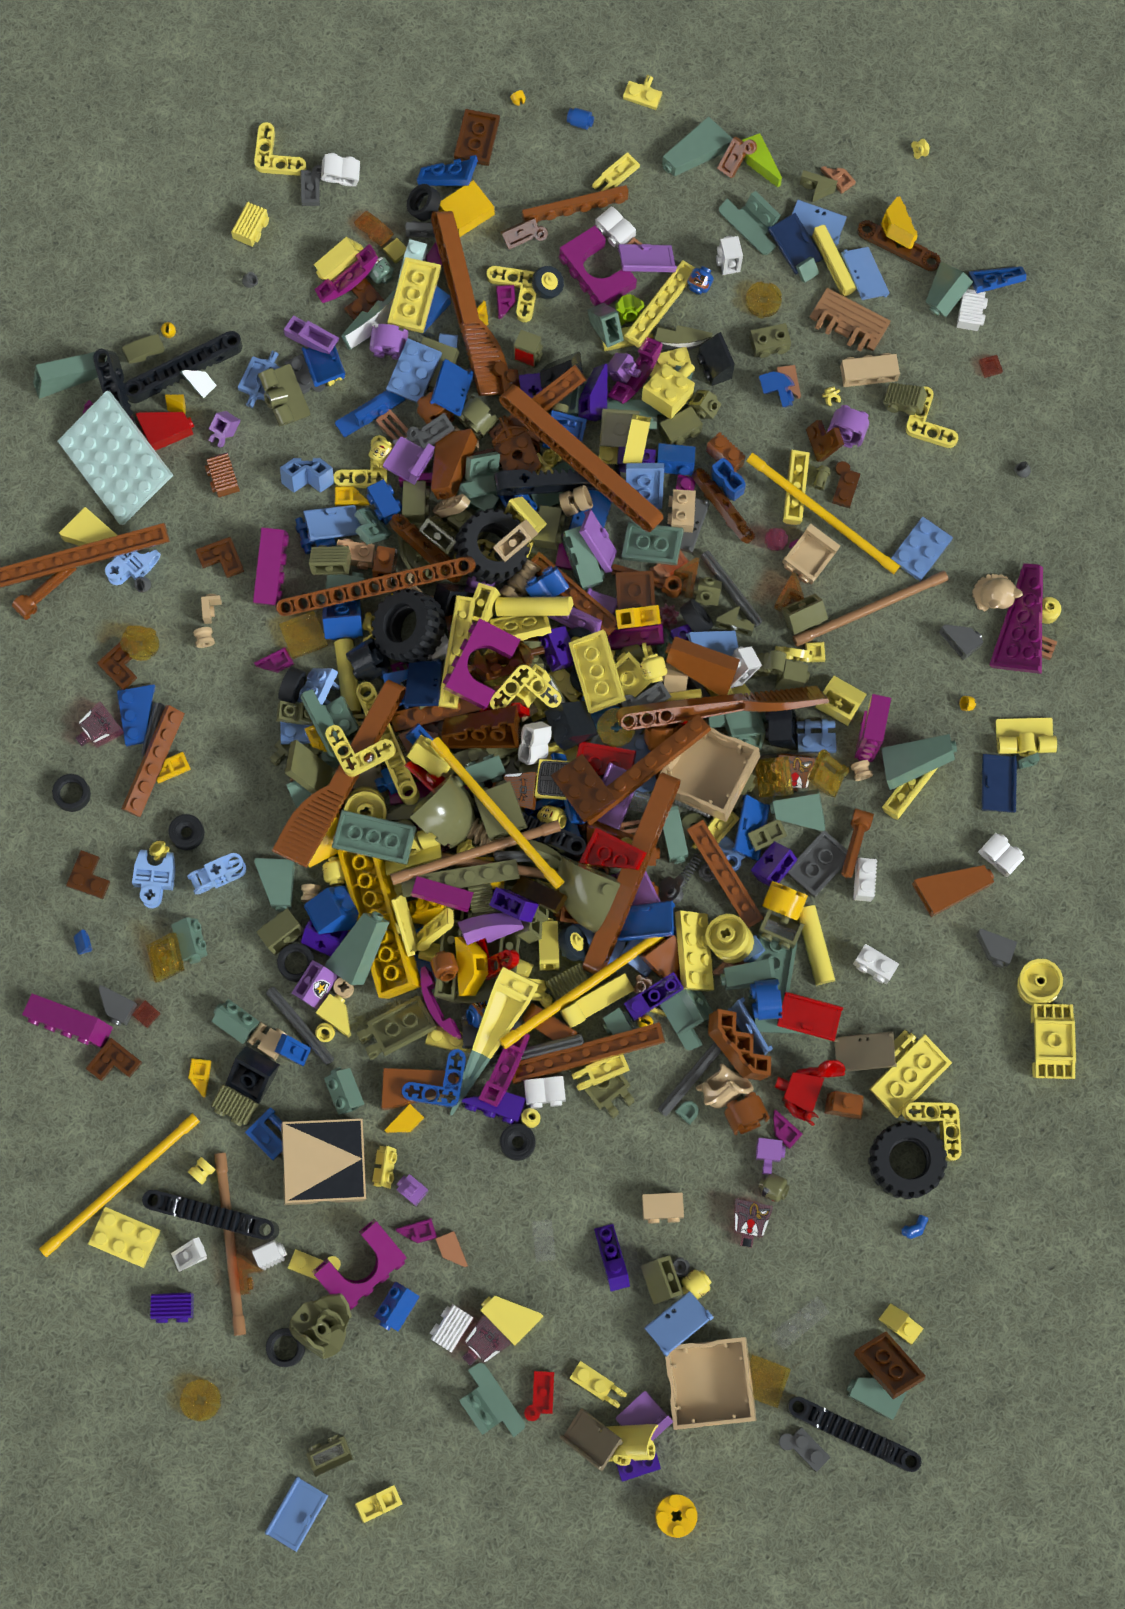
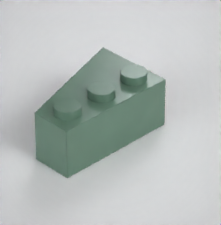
[562,526,605,590]

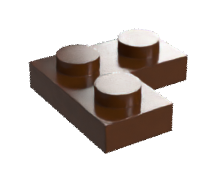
[344,278,384,321]
[806,420,845,462]
[196,537,244,578]
[97,638,139,690]
[66,850,110,900]
[85,1038,142,1081]

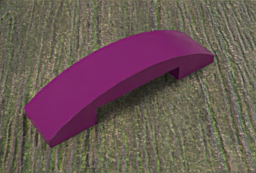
[314,244,378,303]
[608,337,663,404]
[421,966,463,1040]
[479,1028,530,1107]

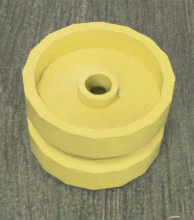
[344,786,387,819]
[705,914,754,963]
[1017,959,1063,1006]

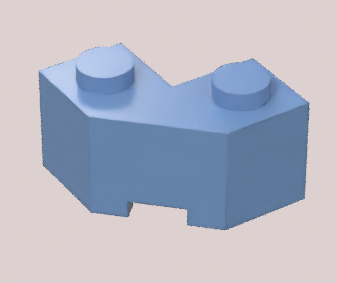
[280,458,334,493]

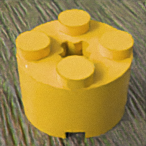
[762,881,808,921]
[655,1494,697,1538]

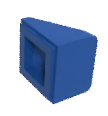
[74,929,92,955]

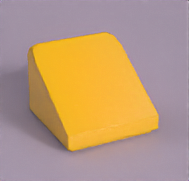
[165,394,186,413]

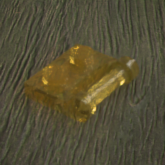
[808,749,849,797]

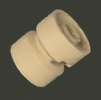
[559,485,593,517]
[499,573,528,597]

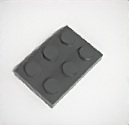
[787,830,848,898]

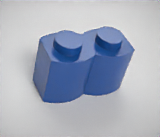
[711,458,746,501]
[525,566,569,597]

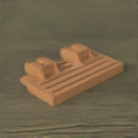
[810,288,891,352]

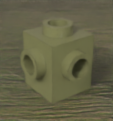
[688,390,722,419]
[693,577,722,606]

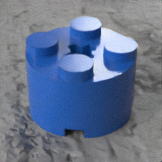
[750,979,782,1020]

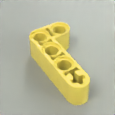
[560,973,634,1028]

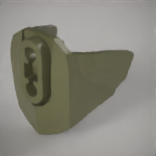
[289,1293,352,1359]

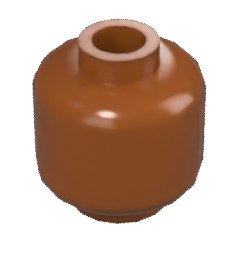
[430,951,459,981]

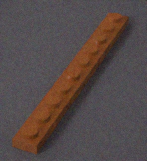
[0,523,170,588]

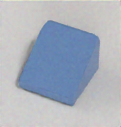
[439,333,458,349]
[743,935,765,963]

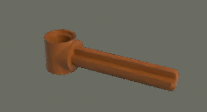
[610,564,682,598]
[12,568,76,620]
[841,808,874,878]

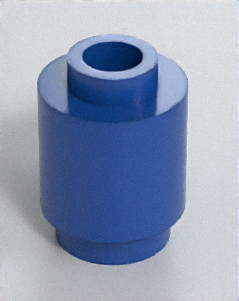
[567,107,594,130]

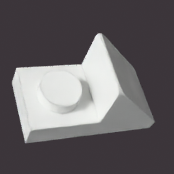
[171,1237,207,1272]

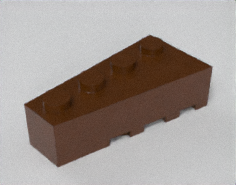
[441,705,522,748]

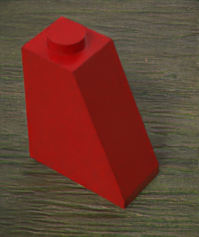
[136,412,194,451]

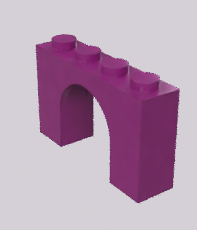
[559,226,637,306]
[442,618,521,710]
[854,694,892,762]
[312,1219,407,1310]

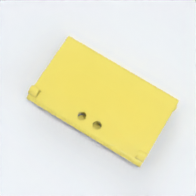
[391,893,419,957]

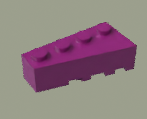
[253,528,289,606]
[22,993,113,1048]

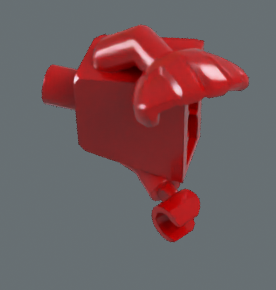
[774,1060,846,1126]

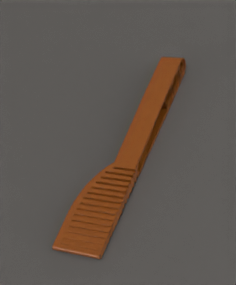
[431,211,507,396]
[272,679,406,868]
[616,686,829,730]

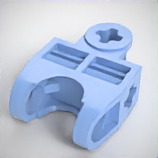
[105,550,161,585]
[132,849,175,908]
[187,853,246,894]

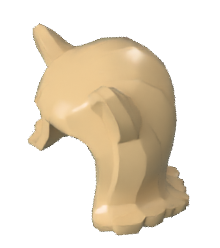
[972,574,1023,612]
[696,1064,754,1108]

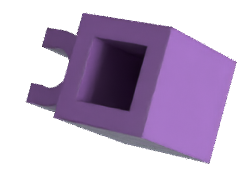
[607,353,642,383]
[209,411,241,448]
[755,1138,786,1175]
[396,1174,428,1206]

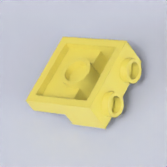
[615,652,652,698]

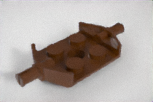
[492,416,542,477]

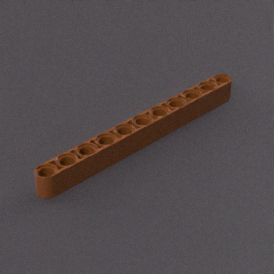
[499,385,663,532]
[276,556,475,616]
[582,772,681,974]

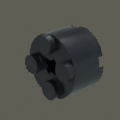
[346,638,390,682]

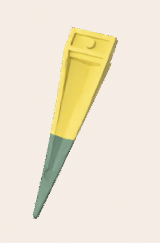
[450,967,539,1115]

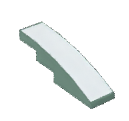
[341,290,396,350]

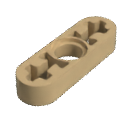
[433,494,470,519]

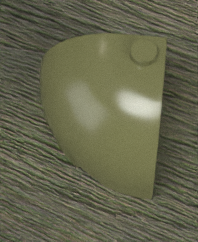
[410,774,475,848]
[558,856,620,933]

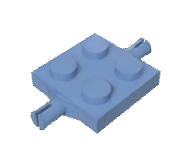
[238,351,280,408]

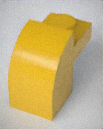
[615,605,661,629]

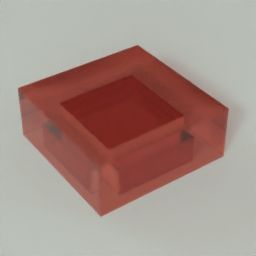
[979,355,1003,378]
[132,1000,161,1028]

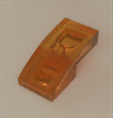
[354,211,394,247]

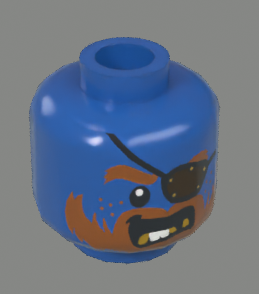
[687,266,714,295]
[466,1001,488,1028]

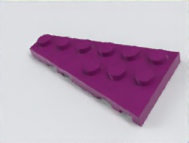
[989,563,1043,674]

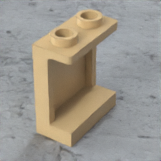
[782,523,840,584]

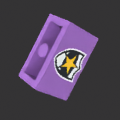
[292,960,338,1009]

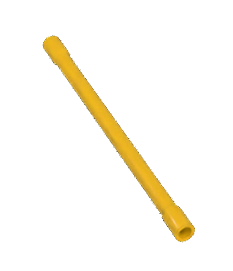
[746,453,900,575]
[430,737,564,889]
[499,937,664,1049]
[39,1113,200,1257]

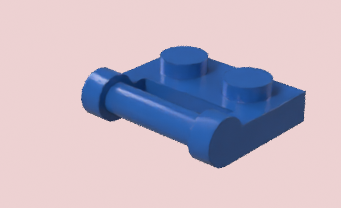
[245,1108,282,1161]

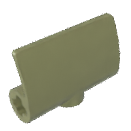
[258,364,311,427]

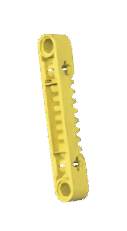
[356,682,420,805]

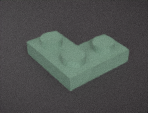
[354,507,392,545]

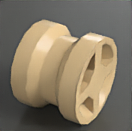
[518,559,541,580]
[193,627,215,648]
[850,760,873,781]
[301,884,320,903]
[334,978,354,999]

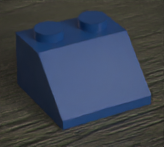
[323,600,363,640]
[304,886,359,934]

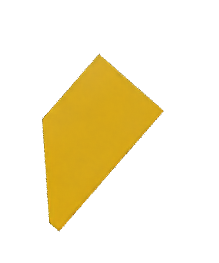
[335,486,370,506]

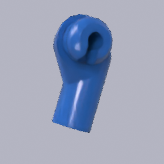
[902,1215,929,1239]

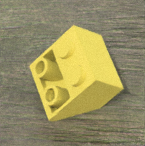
[815,676,867,726]

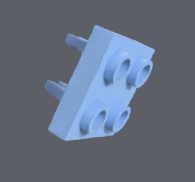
[297,668,340,705]

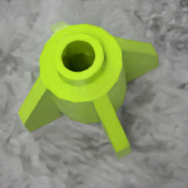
[615,294,644,326]

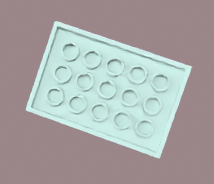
[58,391,173,525]

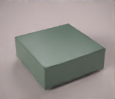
[796,257,819,283]

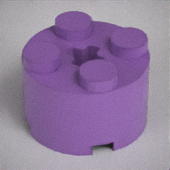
[369,324,409,360]
[827,405,869,448]

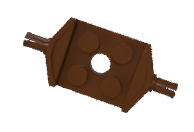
[468,641,545,681]

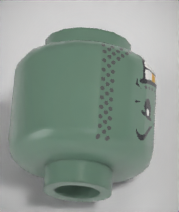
[368,257,394,284]

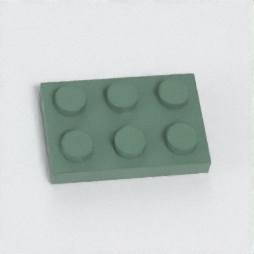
[622,522,684,566]

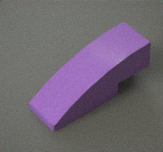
[284,315,339,354]
[458,913,524,945]

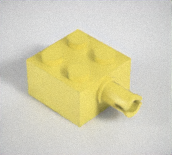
[642,362,695,419]

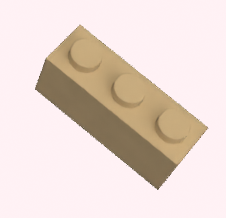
[840,353,900,387]

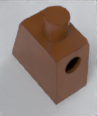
[639,936,681,981]
[824,1091,864,1120]

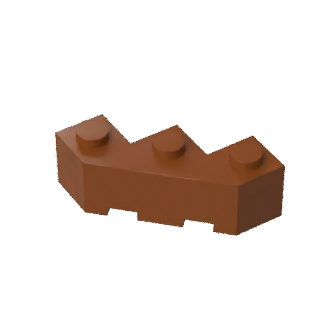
[708,1009,771,1081]

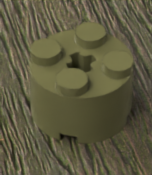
[456,395,499,440]

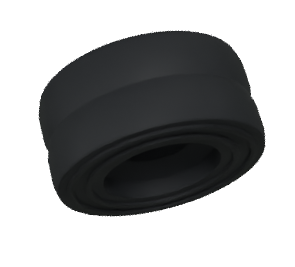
[168,814,205,850]
[500,1124,536,1161]

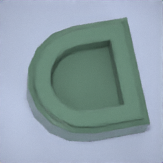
[675,1101,699,1125]

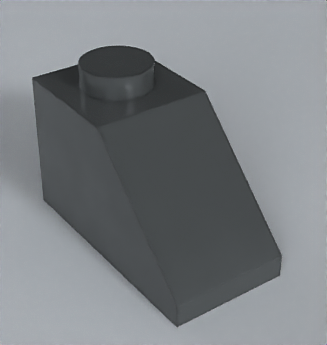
[939,625,983,660]
[976,928,1017,968]
[99,985,138,1027]

